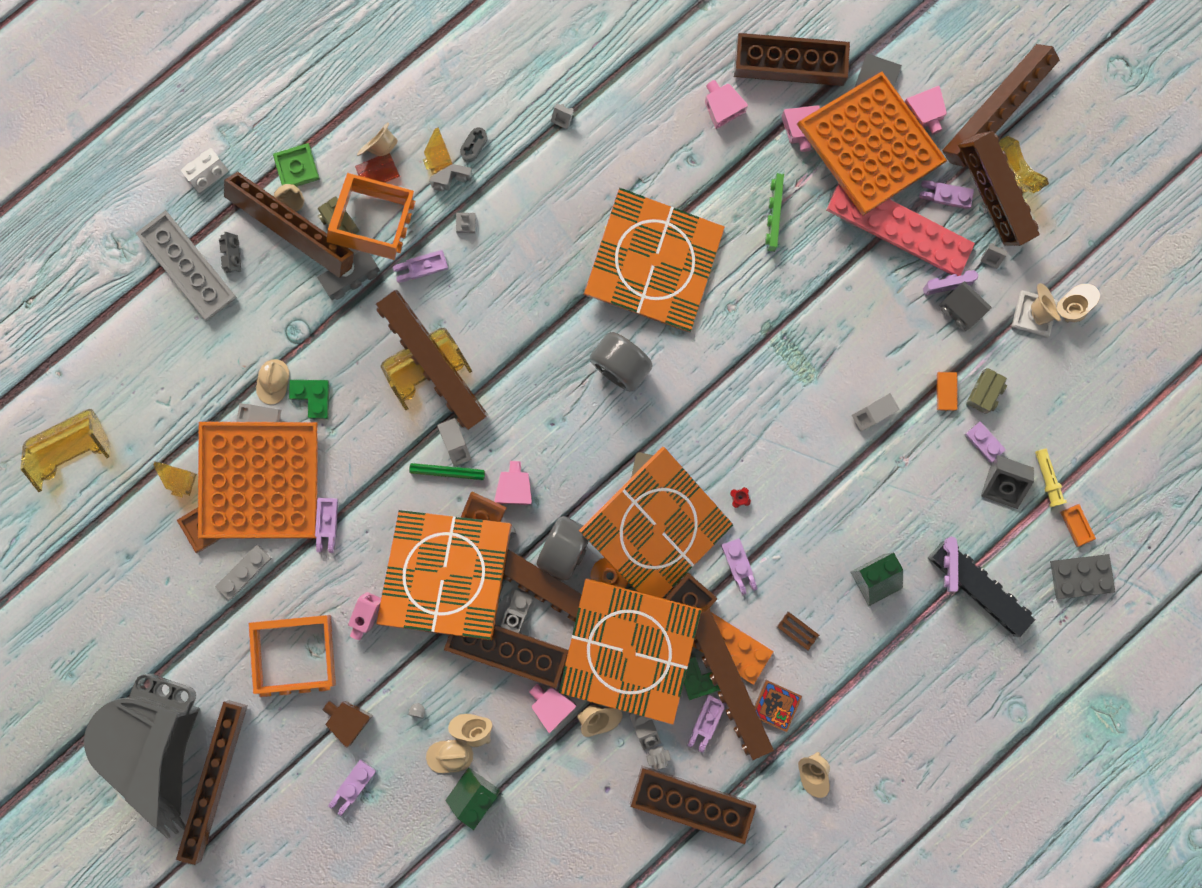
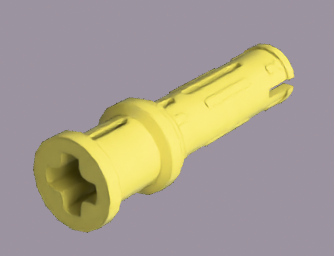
[1035,448,1067,507]

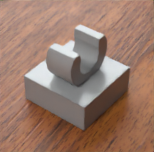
[550,104,574,129]
[456,213,476,233]
[980,243,1007,269]

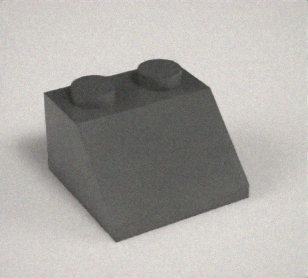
[939,281,992,331]
[981,455,1034,509]

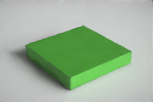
[273,143,320,186]

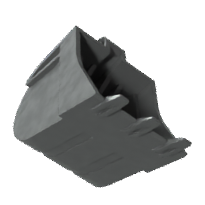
[84,674,200,839]

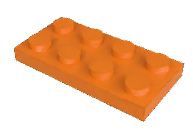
[693,612,774,685]

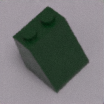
[850,552,903,606]
[445,767,500,830]

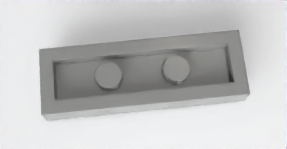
[215,545,272,600]

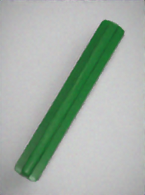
[409,463,485,480]

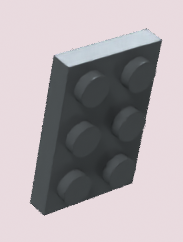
[1050,554,1115,599]

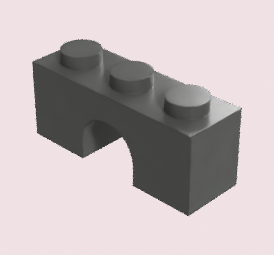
[317,251,380,300]

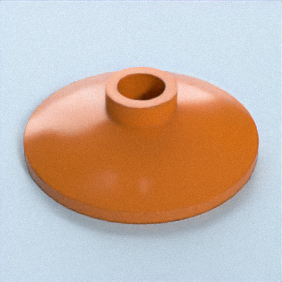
[590,558,628,589]

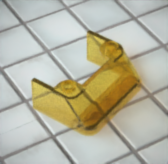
[380,328,473,411]
[20,409,110,493]

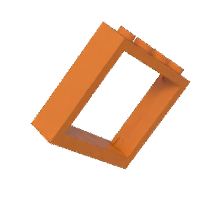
[327,173,416,260]
[249,615,336,697]

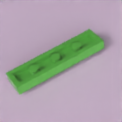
[765,173,784,252]

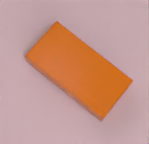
[937,372,957,411]
[1060,504,1096,547]

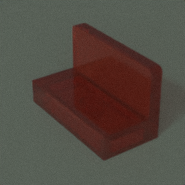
[355,153,400,183]

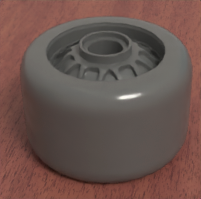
[590,332,653,392]
[536,516,589,581]

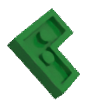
[289,380,329,419]
[684,656,720,700]

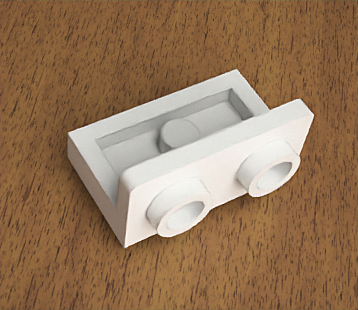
[181,148,229,193]

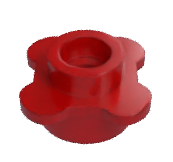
[730,487,751,508]

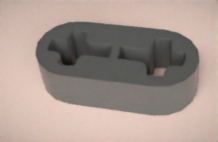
[460,127,487,162]

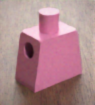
[705,80,748,129]
[905,86,947,135]
[782,105,820,152]
[495,461,532,505]
[348,592,381,640]
[529,684,577,733]

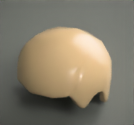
[274,184,304,212]

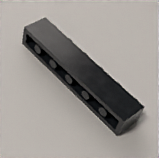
[928,541,1035,637]

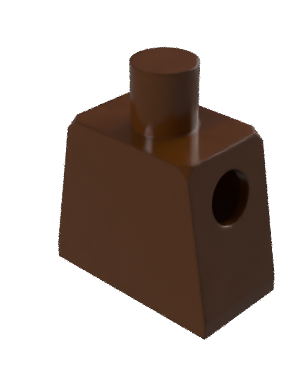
[322,701,373,748]

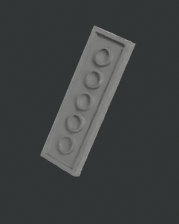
[136,210,237,321]

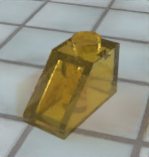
[423,127,452,175]
[153,461,197,498]

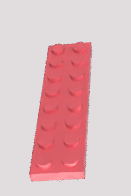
[826,183,975,276]

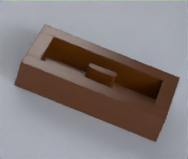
[776,611,820,651]

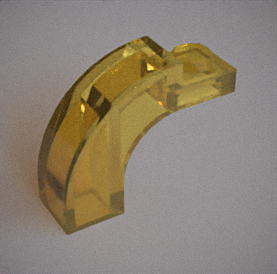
[999,136,1049,194]

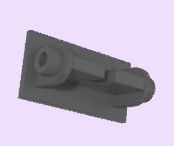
[219,232,241,273]

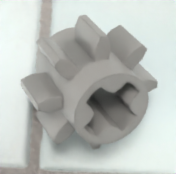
[646,746,671,770]

